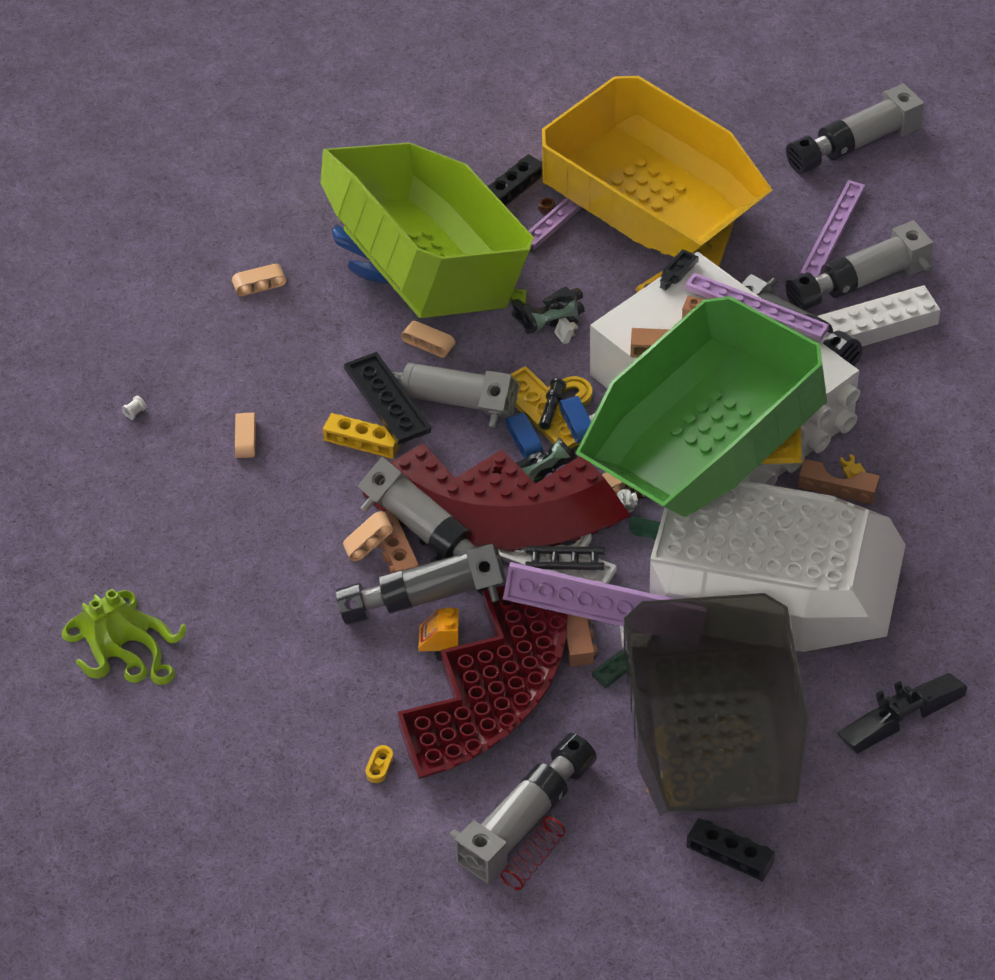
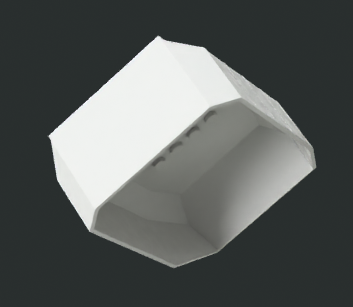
[650,480,906,652]

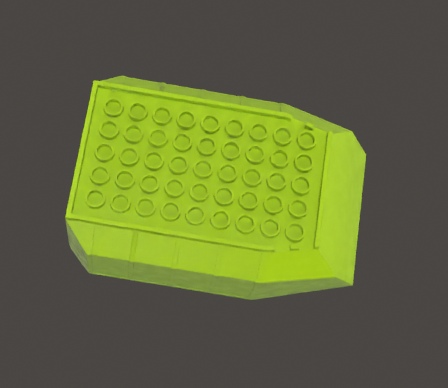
[320,142,534,318]

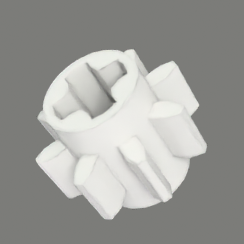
[617,489,638,513]

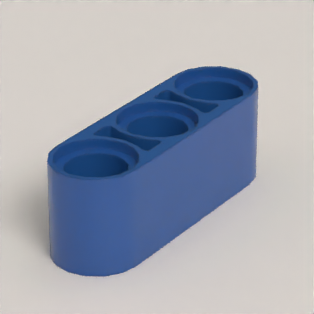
[559,396,591,443]
[505,412,544,458]

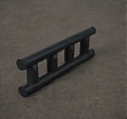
[525,546,605,570]

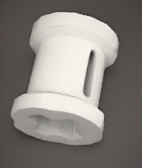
[122,396,147,420]

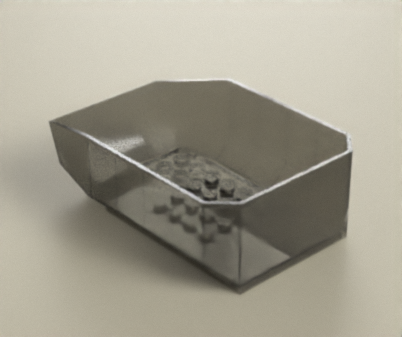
[624,593,808,816]

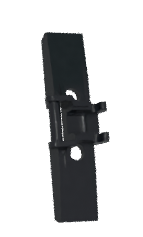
[837,673,967,754]

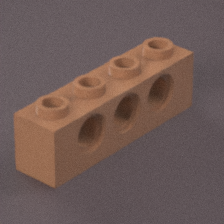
[371,511,419,574]

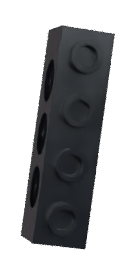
[487,154,543,206]
[686,817,775,882]

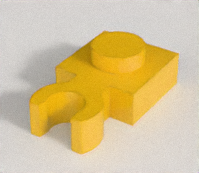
[840,454,866,479]

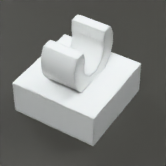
[554,318,578,344]

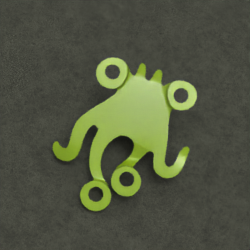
[61,589,186,685]

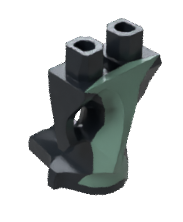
[511,286,585,334]
[516,438,578,484]

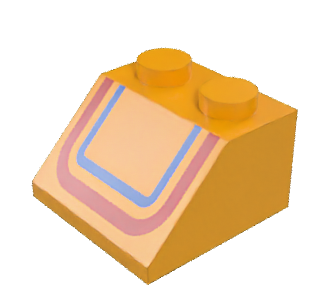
[418,607,459,651]

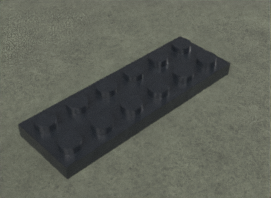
[344,352,431,445]

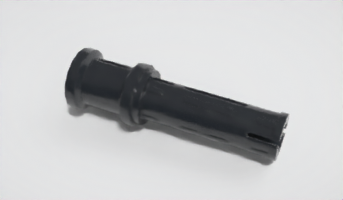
[538,378,566,430]

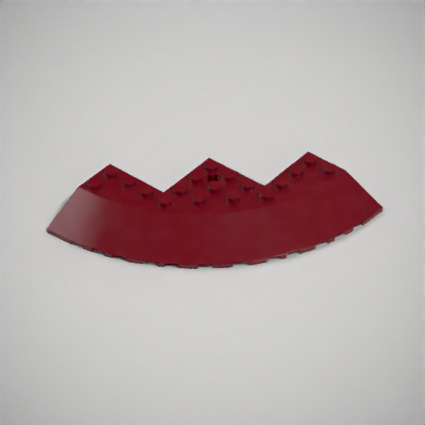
[363,443,630,552]
[398,585,568,779]

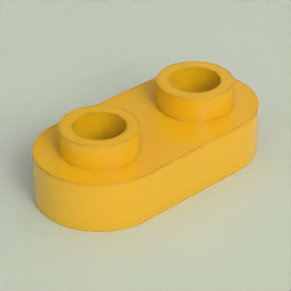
[366,745,393,783]

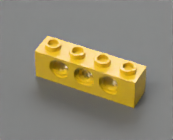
[323,413,401,459]

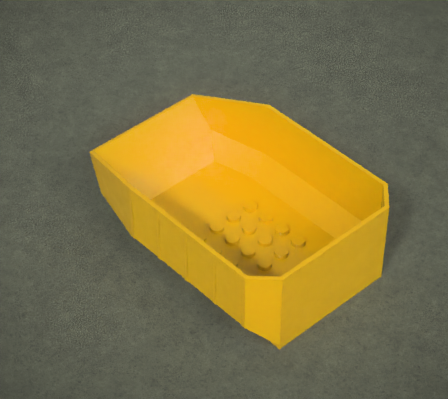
[542,76,773,257]

